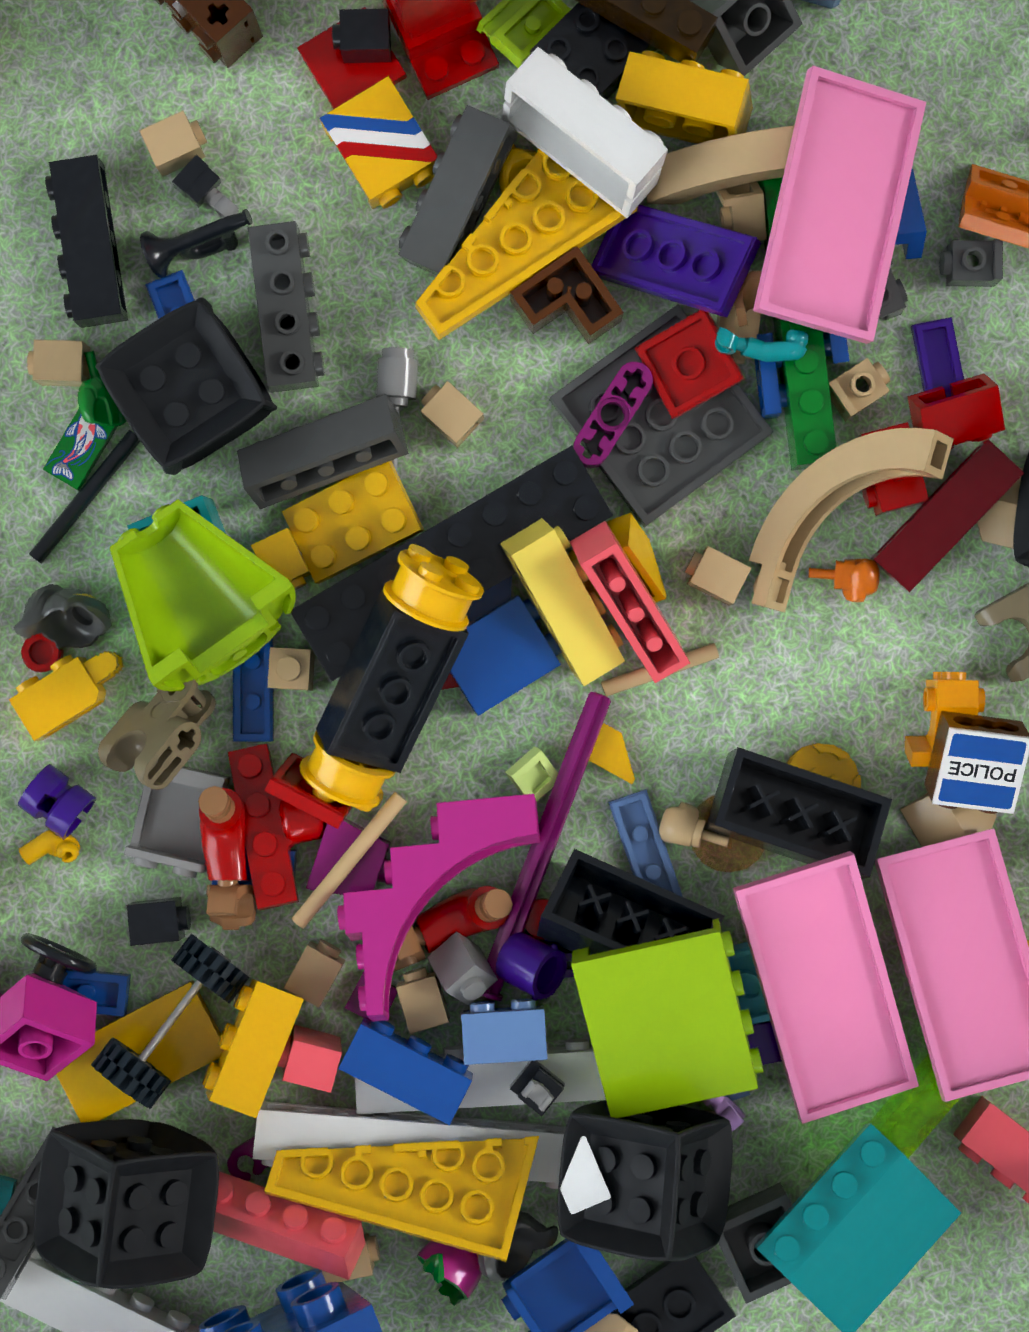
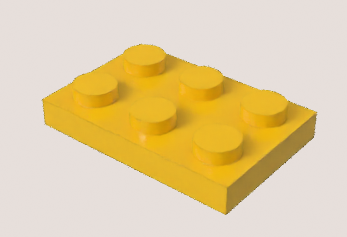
[281,461,425,584]

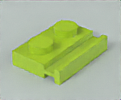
[476,0,571,68]

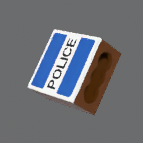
[924,711,1029,814]

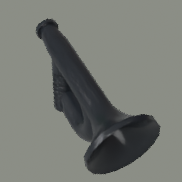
[140,209,253,278]

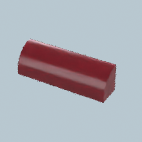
[870,439,1024,592]

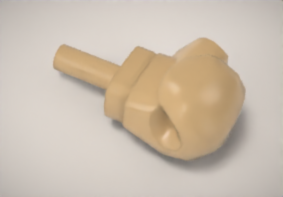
[659,802,729,848]

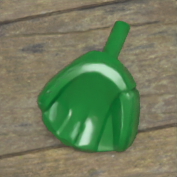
[78,351,127,426]

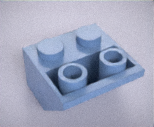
[461,998,548,1065]

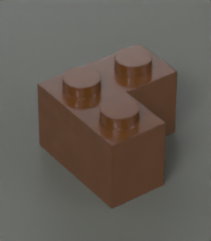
[510,246,624,344]

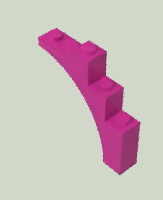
[337,794,540,1022]

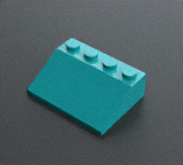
[754,1123,961,1332]

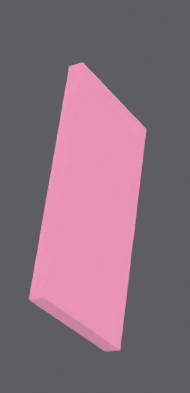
[753,66,927,344]
[875,828,1029,1102]
[732,851,919,1124]

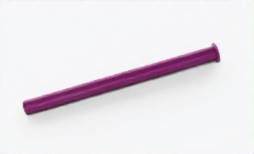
[482,692,611,1001]

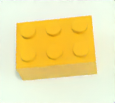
[615,50,753,144]
[202,979,304,1118]

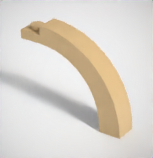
[647,125,795,205]
[749,428,954,613]

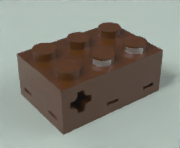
[155,0,263,68]

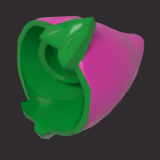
[417,1241,482,1306]

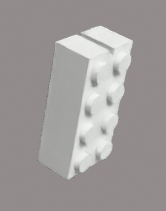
[502,47,668,218]

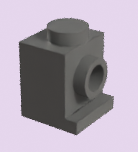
[939,239,1003,287]

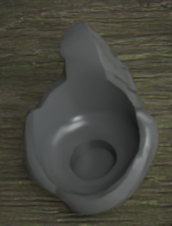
[14,584,112,650]
[477,1211,558,1282]

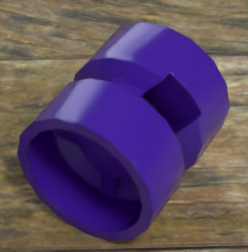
[18,764,96,840]

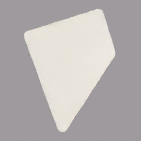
[560,1136,611,1214]

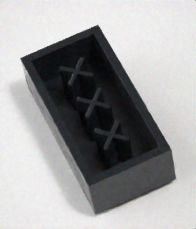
[530,2,657,100]
[705,747,892,879]
[537,849,725,955]

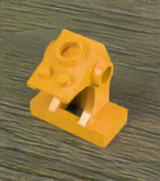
[905,672,985,767]

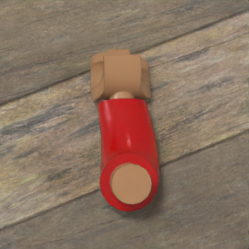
[198,786,256,930]
[394,886,512,972]

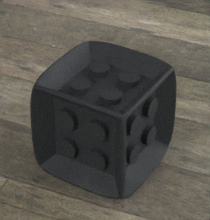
[95,297,277,475]
[557,1100,733,1261]
[34,1119,219,1289]

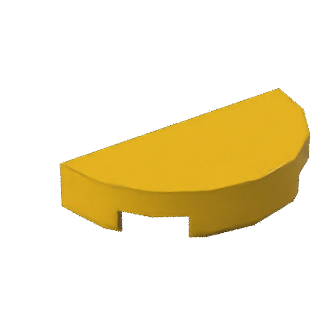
[786,743,861,788]

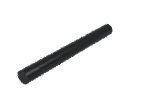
[29,430,141,564]

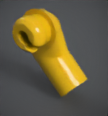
[19,830,80,865]

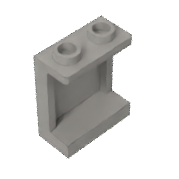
[124,766,230,878]

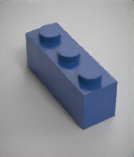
[338,1018,473,1126]

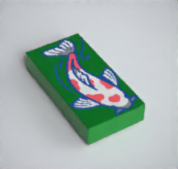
[43,409,118,491]

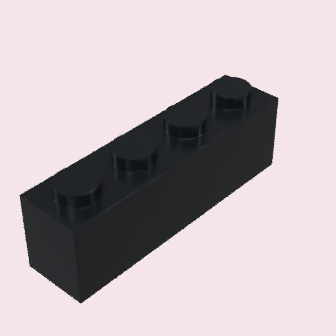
[45,155,128,328]

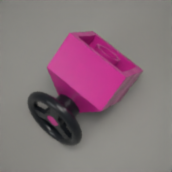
[0,933,97,1081]

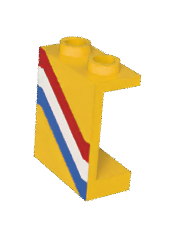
[320,76,438,209]

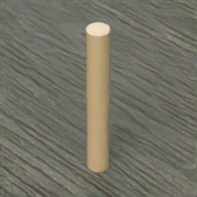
[601,643,719,696]

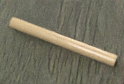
[291,792,407,929]

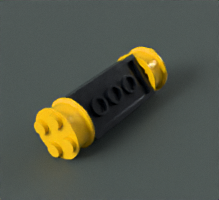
[299,544,484,812]

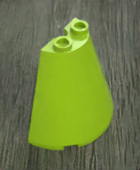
[109,499,296,691]

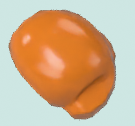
[808,559,880,602]

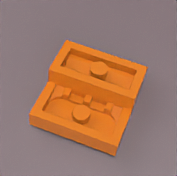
[959,164,1029,249]

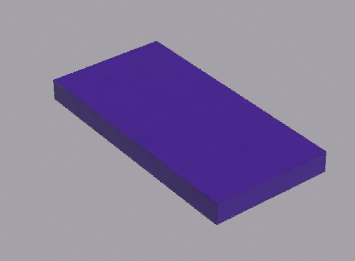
[591,204,762,318]

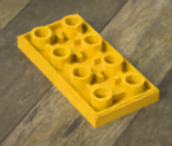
[56,980,223,1123]

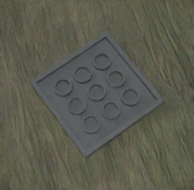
[549,304,773,528]

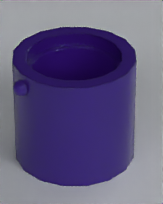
[496,932,567,1001]

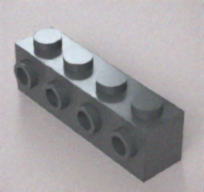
[398,105,518,276]
[248,221,325,393]
[237,394,409,509]

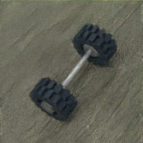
[91,934,250,1109]

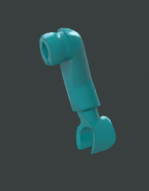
[715,327,809,362]

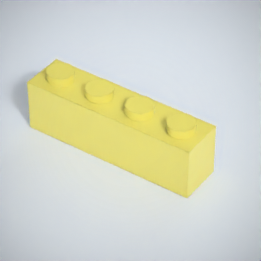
[500,518,625,686]

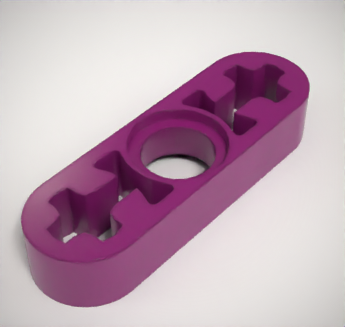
[573,362,653,469]

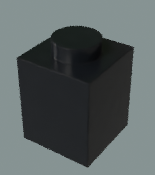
[332,8,392,63]
[126,897,191,946]

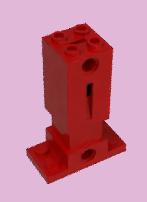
[381,0,499,100]

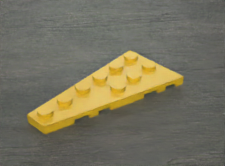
[415,148,638,340]
[264,1136,539,1262]

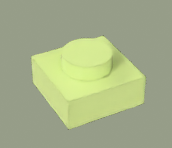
[505,746,558,802]

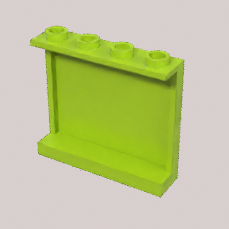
[571,918,764,1118]

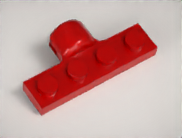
[228,743,326,911]

